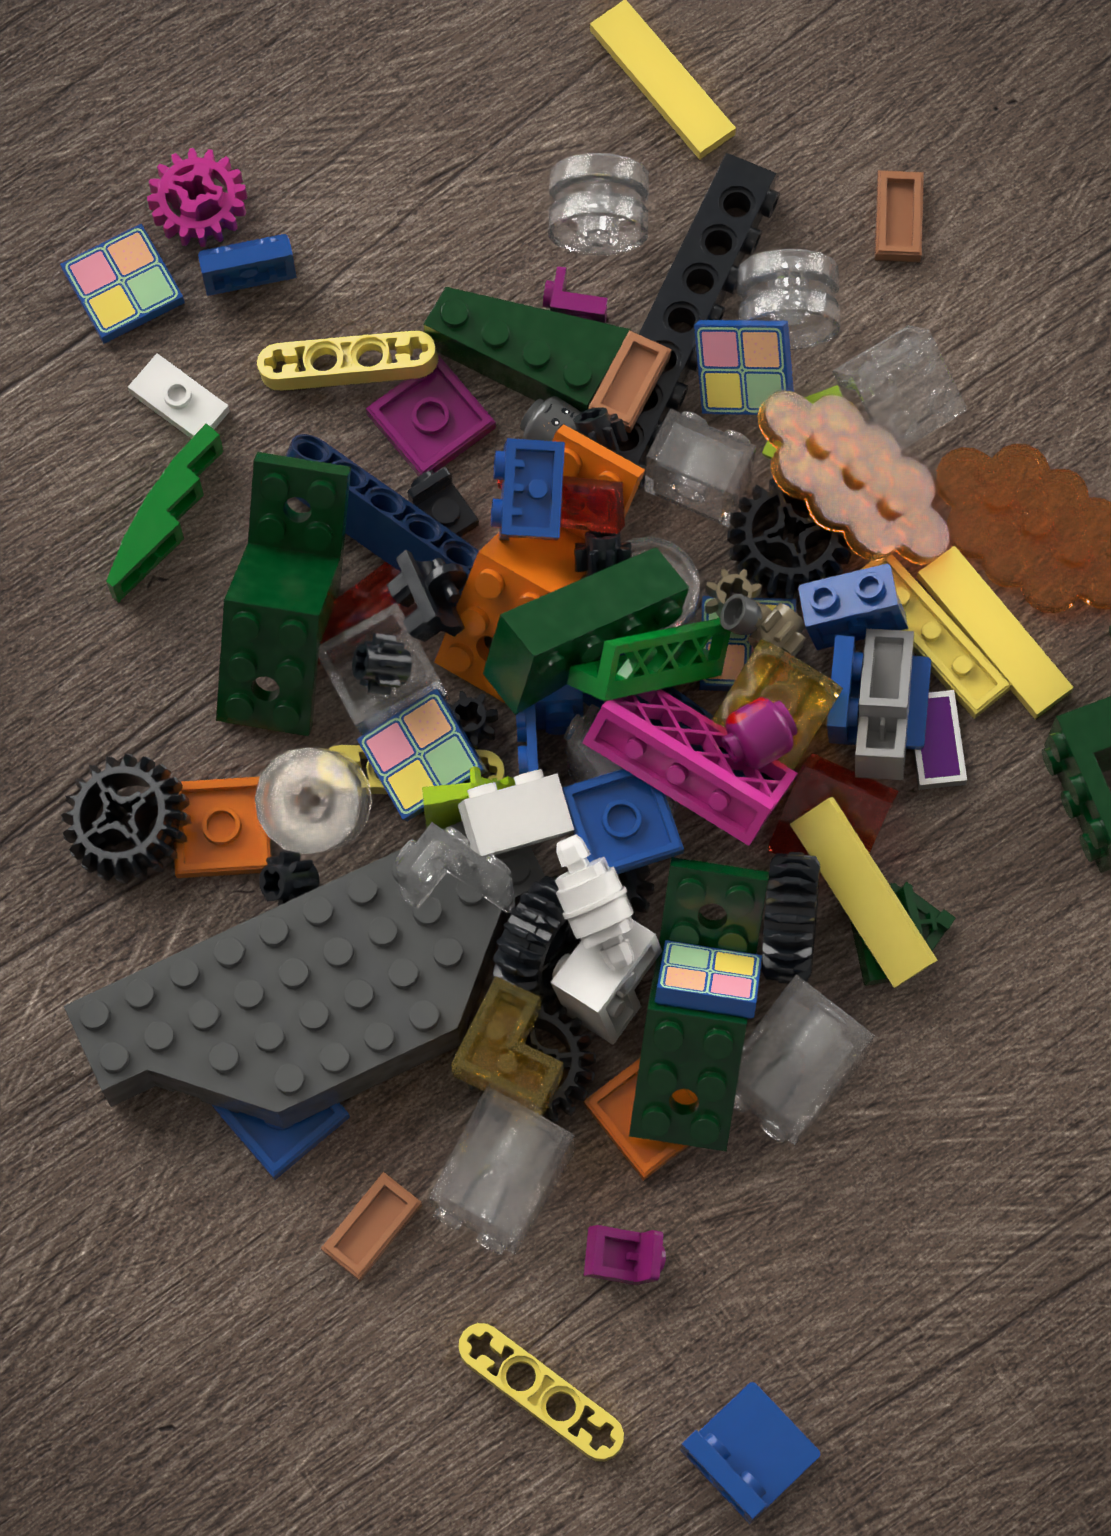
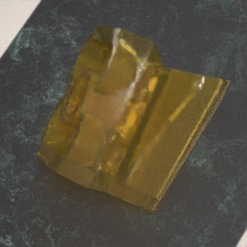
[712,639,843,771]

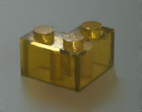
[451,976,563,1119]

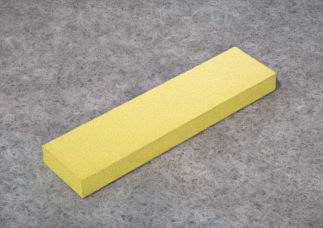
[590,0,736,160]
[916,545,1074,719]
[860,548,1011,719]
[790,797,938,988]

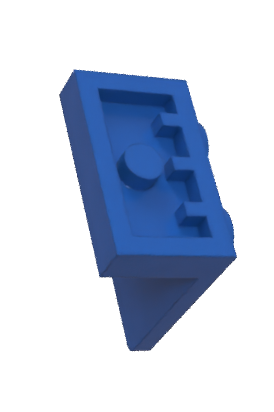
[827,635,931,750]
[516,685,583,775]
[680,1382,820,1525]

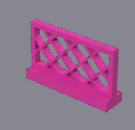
[582,689,798,846]

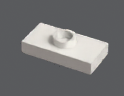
[128,353,230,439]

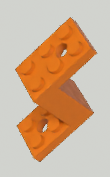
[434,424,645,703]

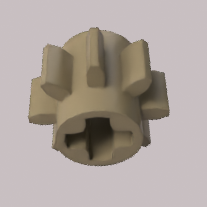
[705,568,762,618]
[748,603,806,662]

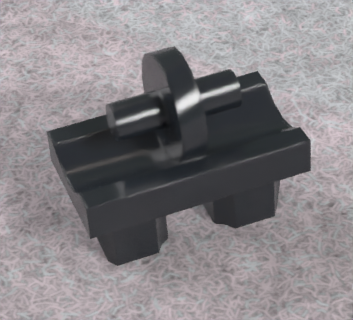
[387,550,467,642]

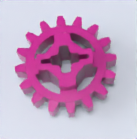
[147,148,247,247]

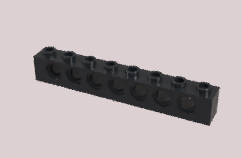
[620,153,780,490]

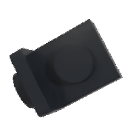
[407,467,479,537]

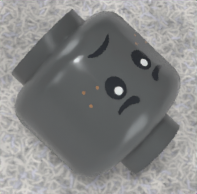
[520,396,582,441]

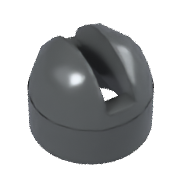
[720,593,763,635]

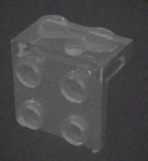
[395,822,515,913]

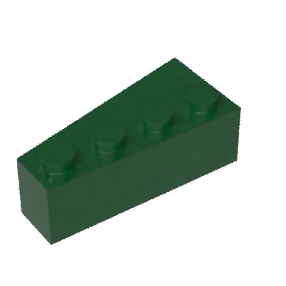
[423,287,631,412]
[483,547,690,715]

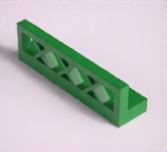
[567,618,731,701]

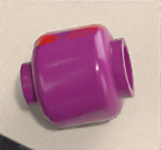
[722,697,798,770]

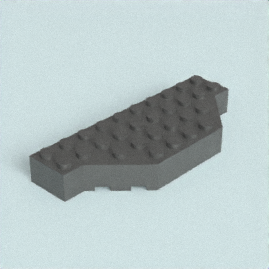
[64,821,545,1129]

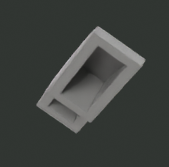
[855,629,914,780]

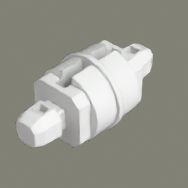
[555,834,634,971]

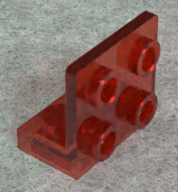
[768,753,899,875]

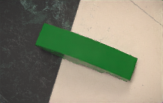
[106,423,224,603]

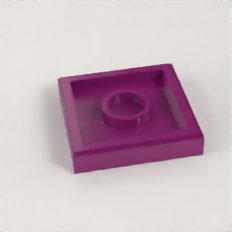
[366,355,496,476]

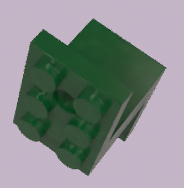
[216,452,351,736]
[1042,626,1111,873]
[629,857,769,1152]

